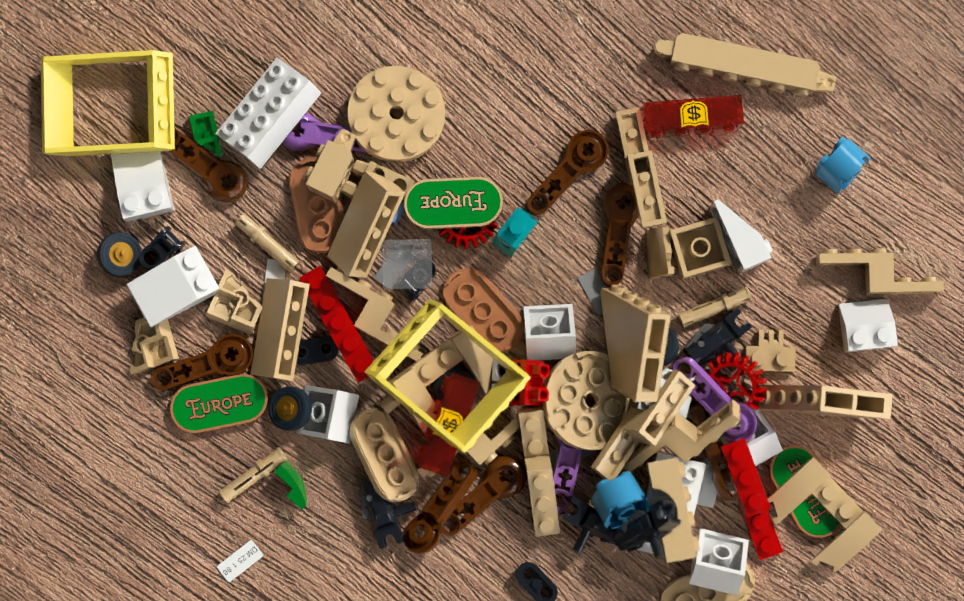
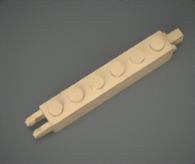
[653,33,836,97]

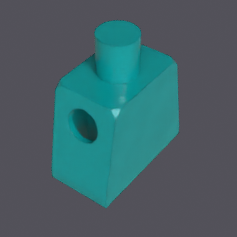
[492,207,539,258]

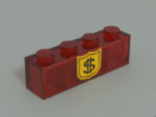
[642,95,744,138]
[416,372,480,477]

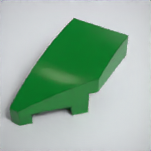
[189,110,222,157]
[275,461,307,510]

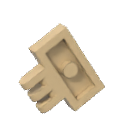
[745,329,796,372]

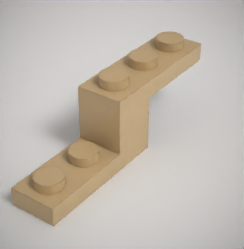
[615,107,667,228]
[816,248,944,294]
[326,267,423,362]
[591,370,695,481]
[623,399,740,472]
[518,406,560,537]
[417,407,528,478]

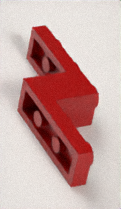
[299,266,374,383]
[720,438,783,561]

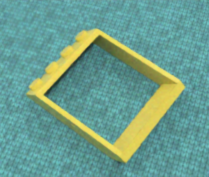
[41,50,175,157]
[365,299,531,453]

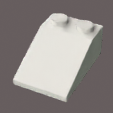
[111,142,175,222]
[709,200,773,274]
[126,246,219,328]

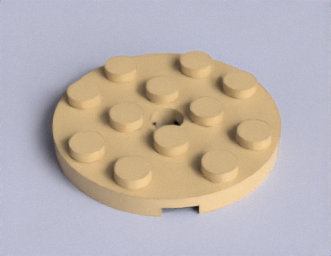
[348,66,445,162]
[542,351,637,451]

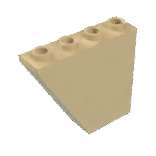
[601,285,671,402]
[758,385,892,419]

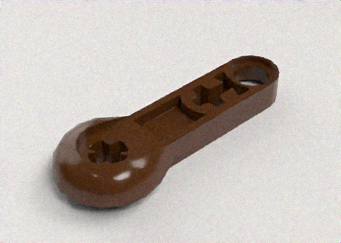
[169,128,248,202]
[527,129,609,215]
[601,183,639,287]
[151,334,253,390]
[690,400,735,501]
[442,455,527,535]
[404,460,477,554]

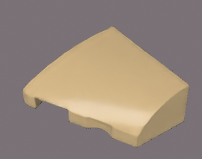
[646,227,674,279]
[206,270,263,335]
[130,317,179,375]

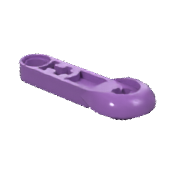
[282,112,369,154]
[673,357,757,442]
[553,436,584,511]

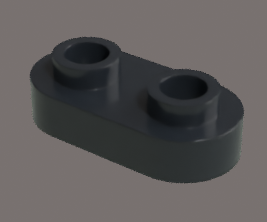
[296,337,339,365]
[516,562,558,601]

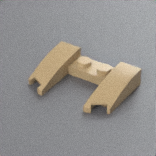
[389,325,502,433]
[767,457,882,572]

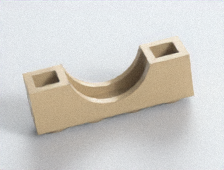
[646,458,700,563]

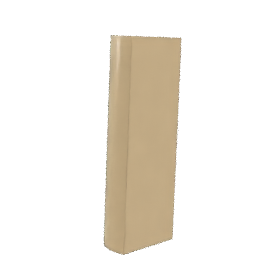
[327,171,405,278]
[250,278,310,381]

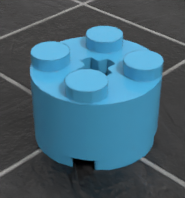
[815,137,871,194]
[591,471,650,529]

